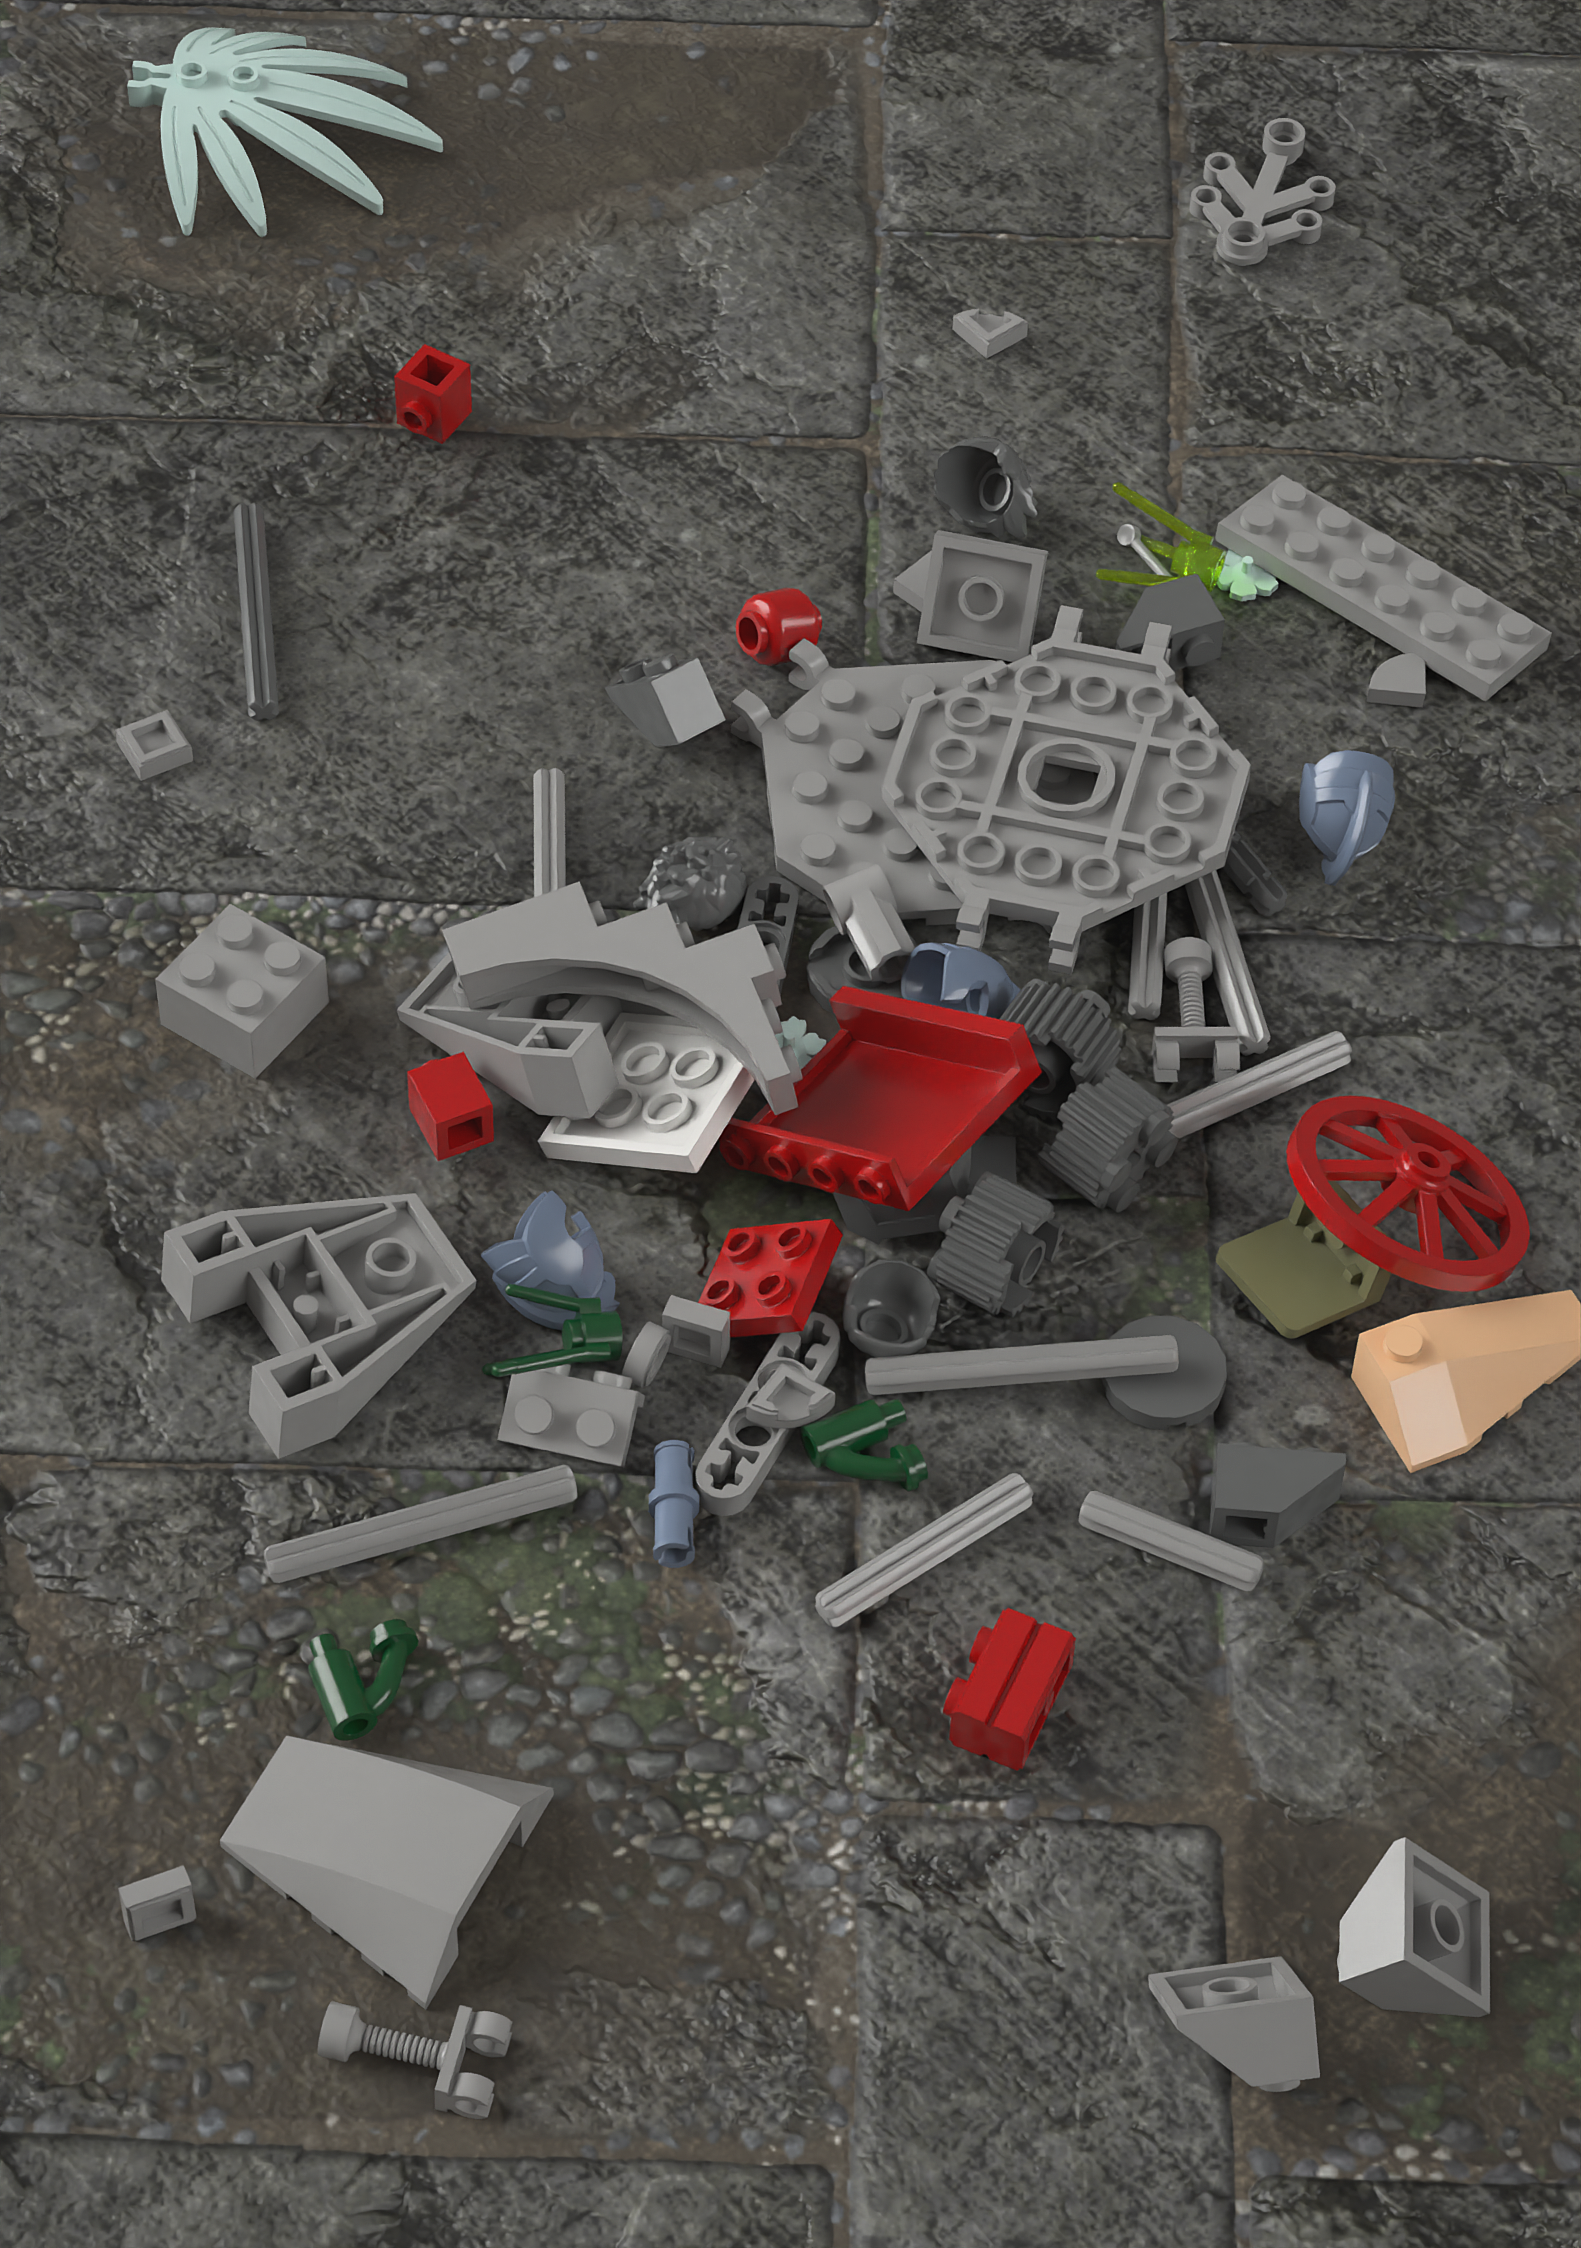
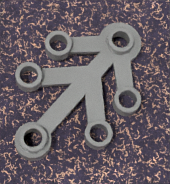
[1189,118,1336,266]

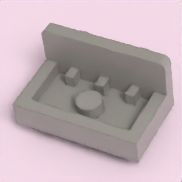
[497,1364,645,1468]

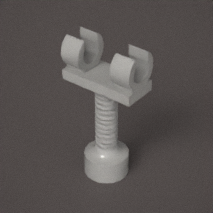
[1152,937,1240,1082]
[318,2001,512,2119]

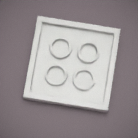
[538,1012,778,1173]

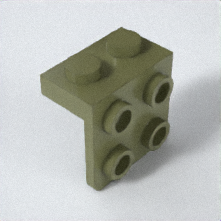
[1216,1181,1392,1338]

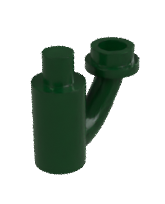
[800,1399,928,1492]
[308,1619,419,1741]

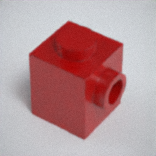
[394,344,472,444]
[407,1051,494,1161]

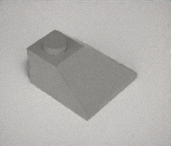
[1337,1837,1490,2017]
[1148,1956,1320,2092]

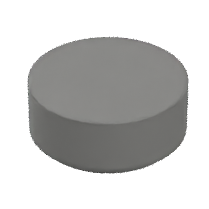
[622,1321,671,1388]

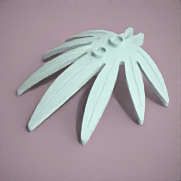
[127,27,443,237]

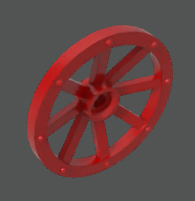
[1286,1096,1530,1292]

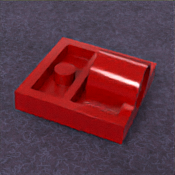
[698,1219,843,1337]

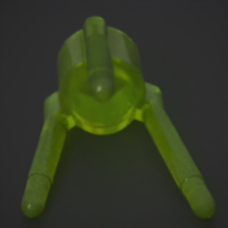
[1095,482,1227,592]

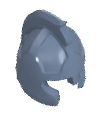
[1299,750,1395,886]
[901,942,1021,1019]
[481,1190,620,1330]

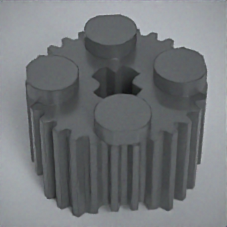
[1000,979,1121,1122]
[1038,1067,1179,1213]
[927,1171,1065,1318]

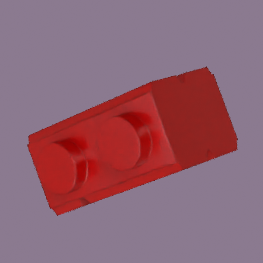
[943,1608,1076,1771]

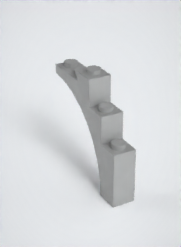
[442,881,803,1115]

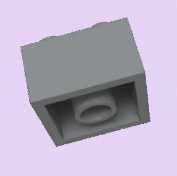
[155,904,329,1079]

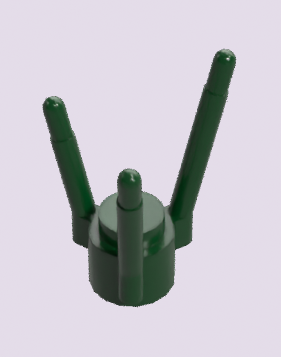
[482,1284,623,1377]

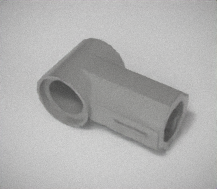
[822,864,915,984]

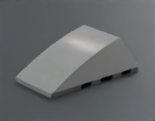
[220,1736,554,2010]

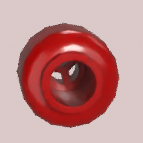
[735,587,822,666]

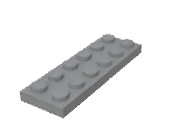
[1215,475,1552,701]

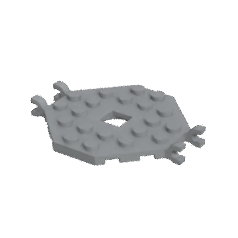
[882,605,1251,975]
[731,638,1095,934]

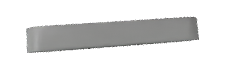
[695,1312,840,1516]

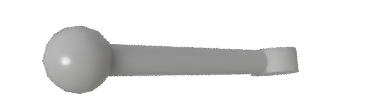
[1117,524,1175,583]

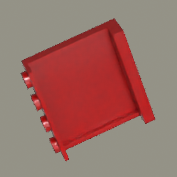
[718,986,1042,1211]

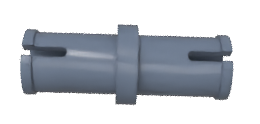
[649,1440,699,1568]

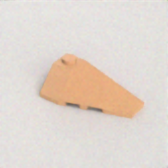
[1351,1290,1581,1473]

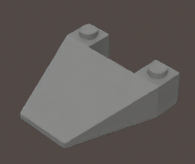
[397,923,677,1120]
[161,1193,477,1459]

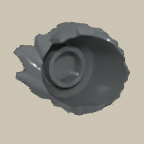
[933,436,1038,538]
[633,836,748,931]

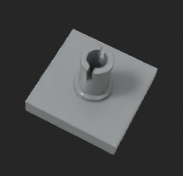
[917,530,1048,662]

